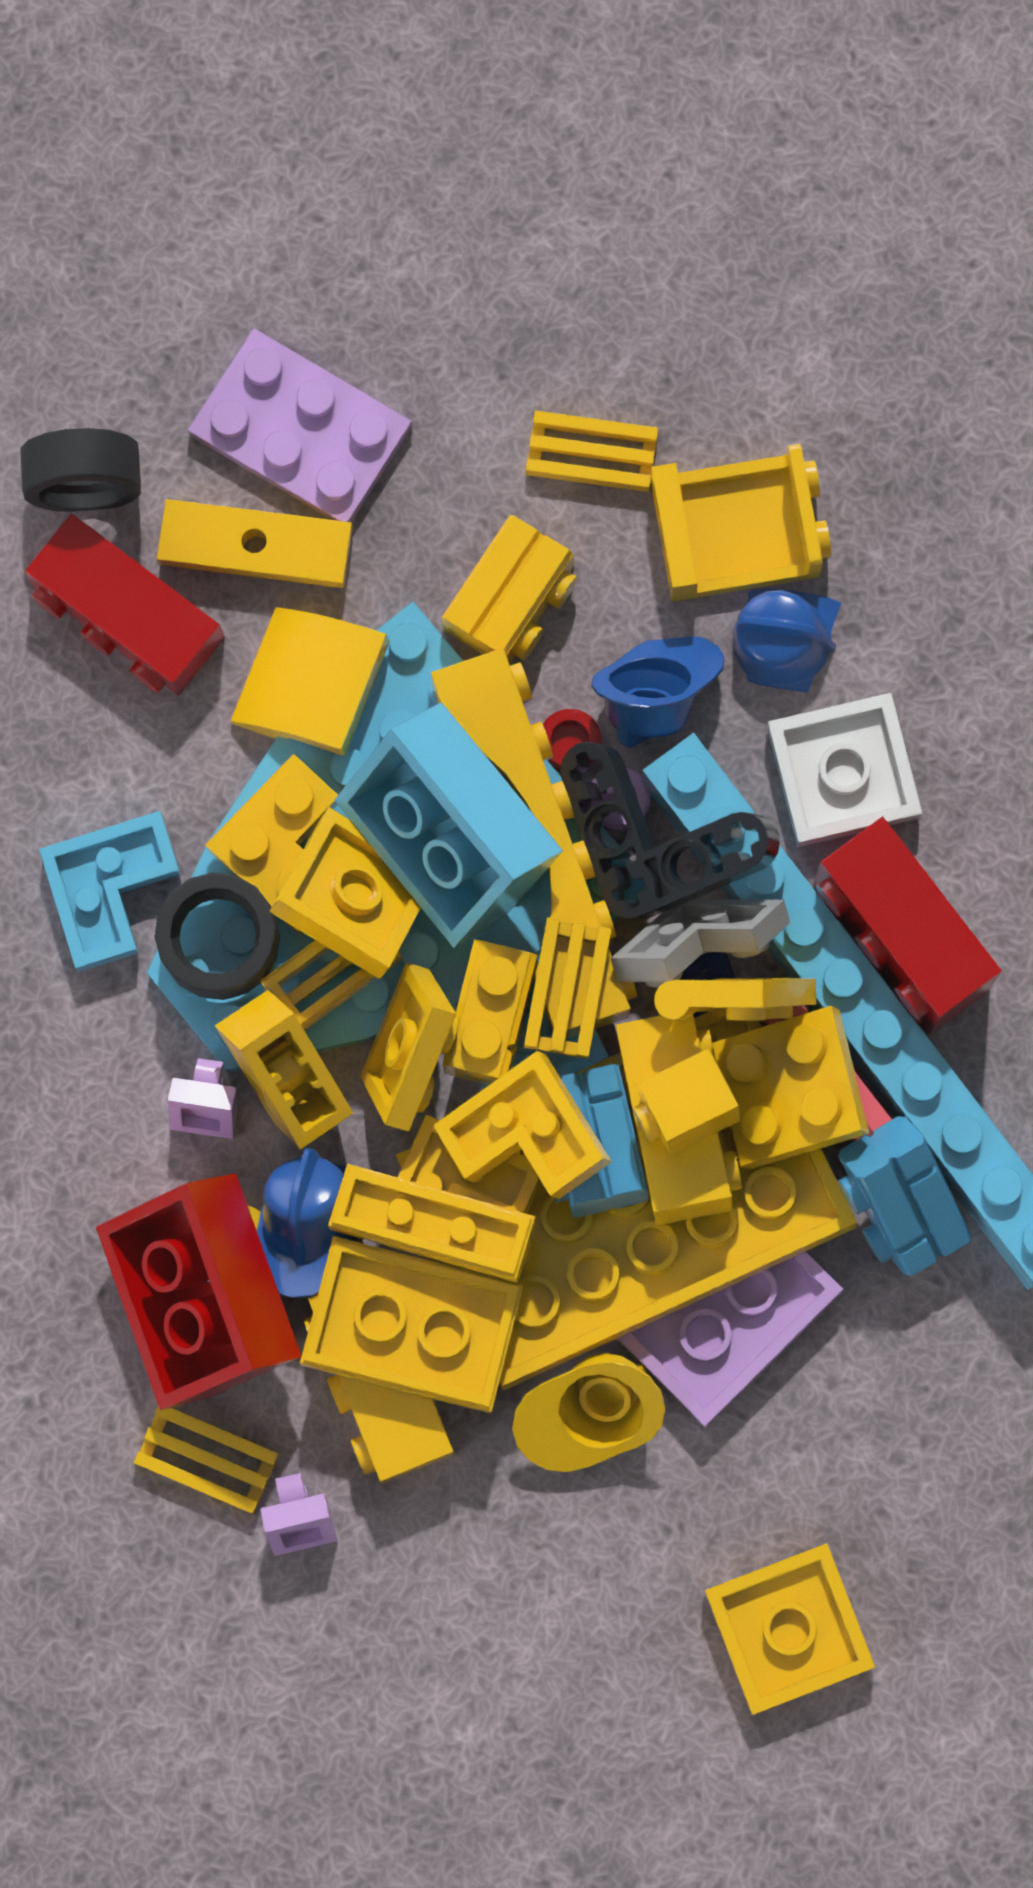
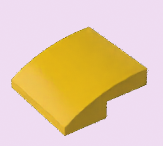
[231,607,390,756]

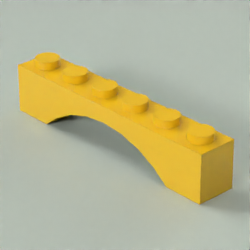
[430,648,637,1039]

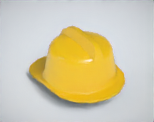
[512,1353,666,1472]

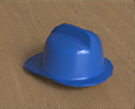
[732,588,842,693]
[591,636,725,748]
[257,1148,357,1298]

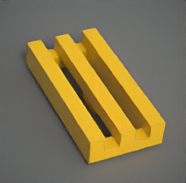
[526,410,658,492]
[524,917,612,1059]
[260,940,402,1031]
[133,1406,280,1514]

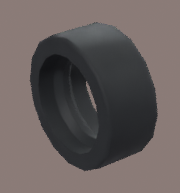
[20,428,141,512]
[154,872,281,1000]

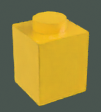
[633,1048,740,1156]

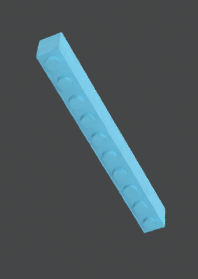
[642,733,1033,1291]

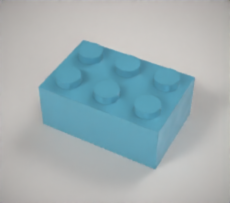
[334,702,563,948]

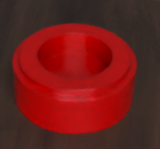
[543,709,602,772]

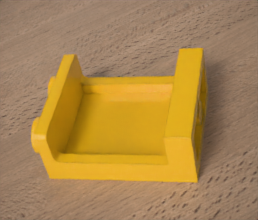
[651,444,831,602]

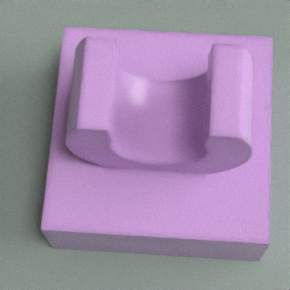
[168,1058,238,1139]
[260,1473,338,1556]

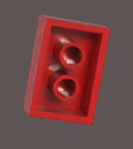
[813,816,1002,1035]
[95,1173,302,1411]

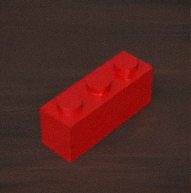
[24,513,225,696]

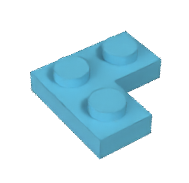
[39,811,181,972]

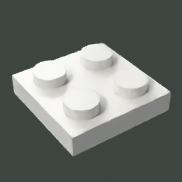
[767,693,922,847]

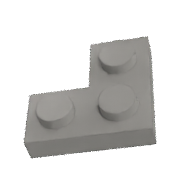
[611,900,790,987]

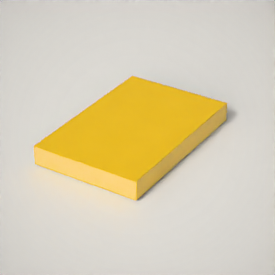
[300,1236,524,1413]

